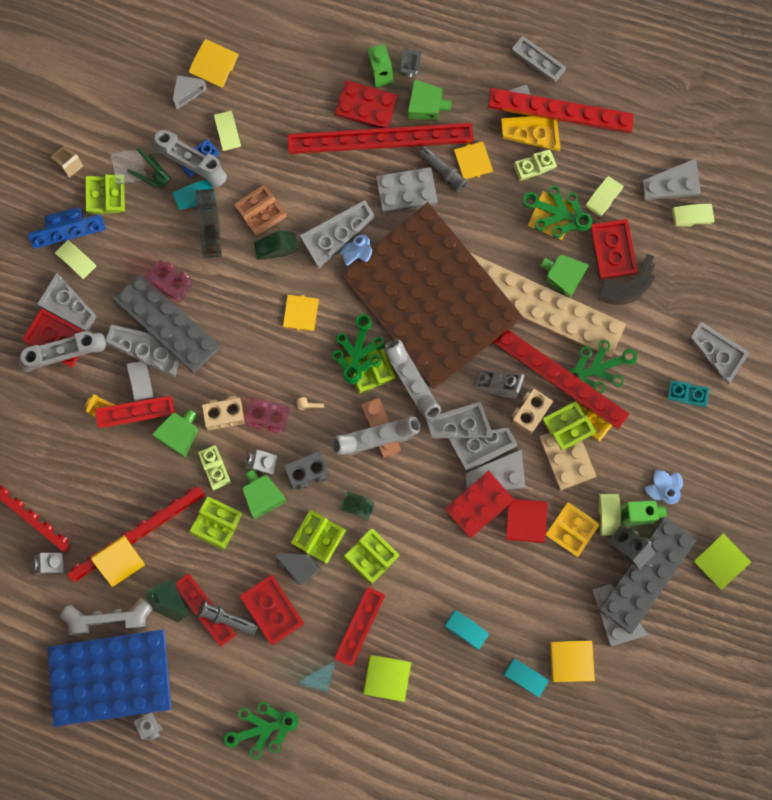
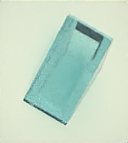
[299,662,336,693]

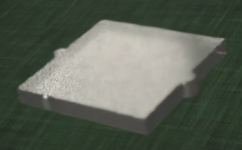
[110,150,147,185]

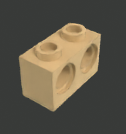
[511,389,553,436]
[202,396,246,431]

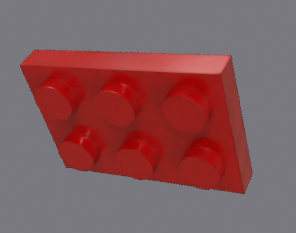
[335,80,398,128]
[590,219,638,280]
[22,308,83,368]
[445,470,514,538]
[240,574,305,646]

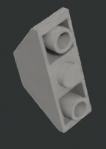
[475,370,525,399]

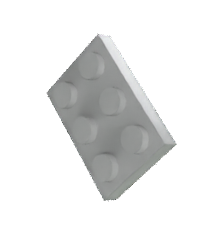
[376,167,438,213]

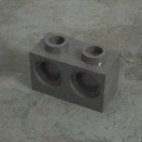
[284,451,329,491]
[607,525,655,570]

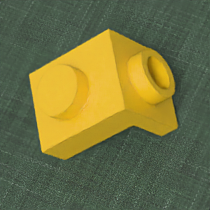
[85,394,115,418]

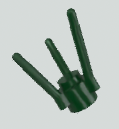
[128,148,171,189]

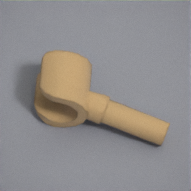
[297,397,324,410]

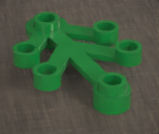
[523,185,592,238]
[332,314,385,384]
[568,339,637,394]
[223,702,299,759]

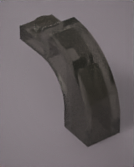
[196,189,222,258]
[598,254,655,305]

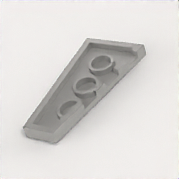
[106,325,180,378]

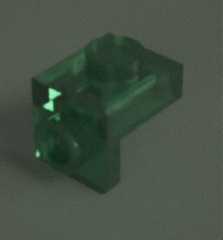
[340,492,374,520]

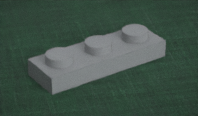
[511,36,566,84]

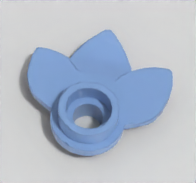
[339,235,372,266]
[645,470,683,504]

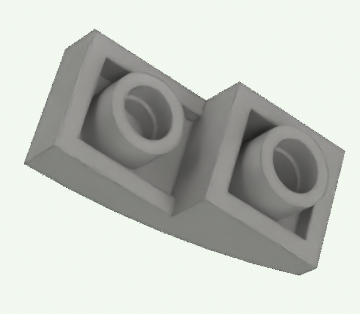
[127,361,154,402]

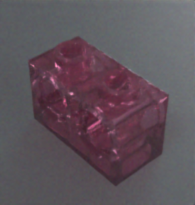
[146,260,193,303]
[246,398,290,434]

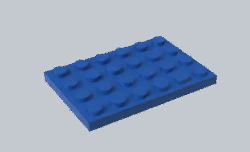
[48,629,172,727]

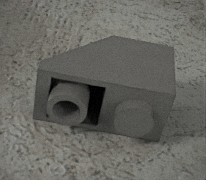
[276,553,322,585]

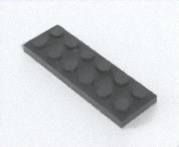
[113,274,221,374]
[599,517,697,634]

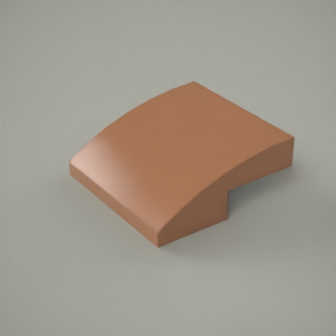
[234,184,287,237]

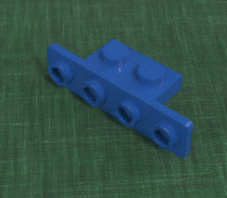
[28,207,106,249]

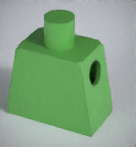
[366,44,393,88]
[408,80,452,120]
[540,255,589,298]
[152,409,198,458]
[243,470,287,520]
[620,501,666,527]

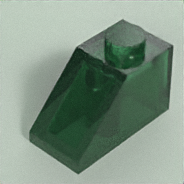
[254,230,298,260]
[146,580,189,622]

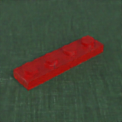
[94,396,175,429]
[173,573,237,648]
[334,587,386,667]

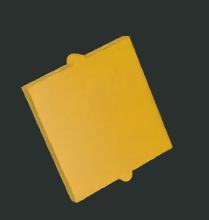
[454,141,493,179]
[283,295,319,331]

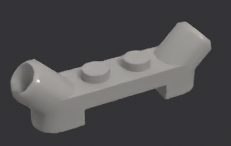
[150,130,227,187]
[18,331,106,372]
[384,339,441,420]
[331,416,420,455]
[60,598,153,635]

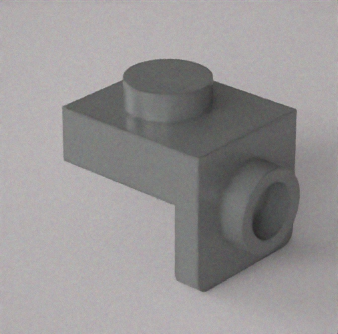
[399,49,422,77]

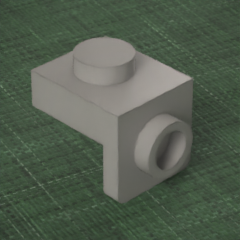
[245,450,277,475]
[31,553,63,575]
[134,713,163,741]

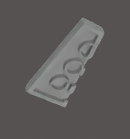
[300,200,374,269]

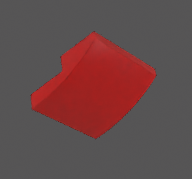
[506,499,547,543]

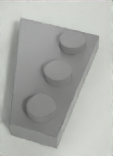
[642,158,701,200]
[37,273,97,331]
[690,322,750,385]
[426,402,493,438]
[448,428,517,472]
[465,449,525,490]
[592,584,648,647]

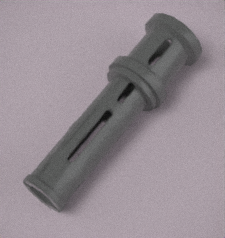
[419,146,469,193]
[197,600,258,636]

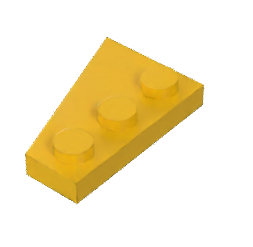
[501,116,560,152]

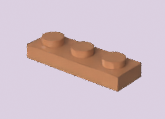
[361,398,401,458]

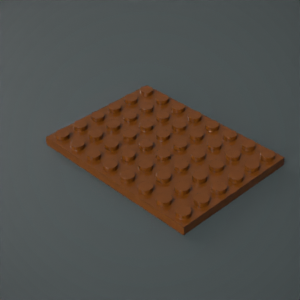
[340,202,523,389]

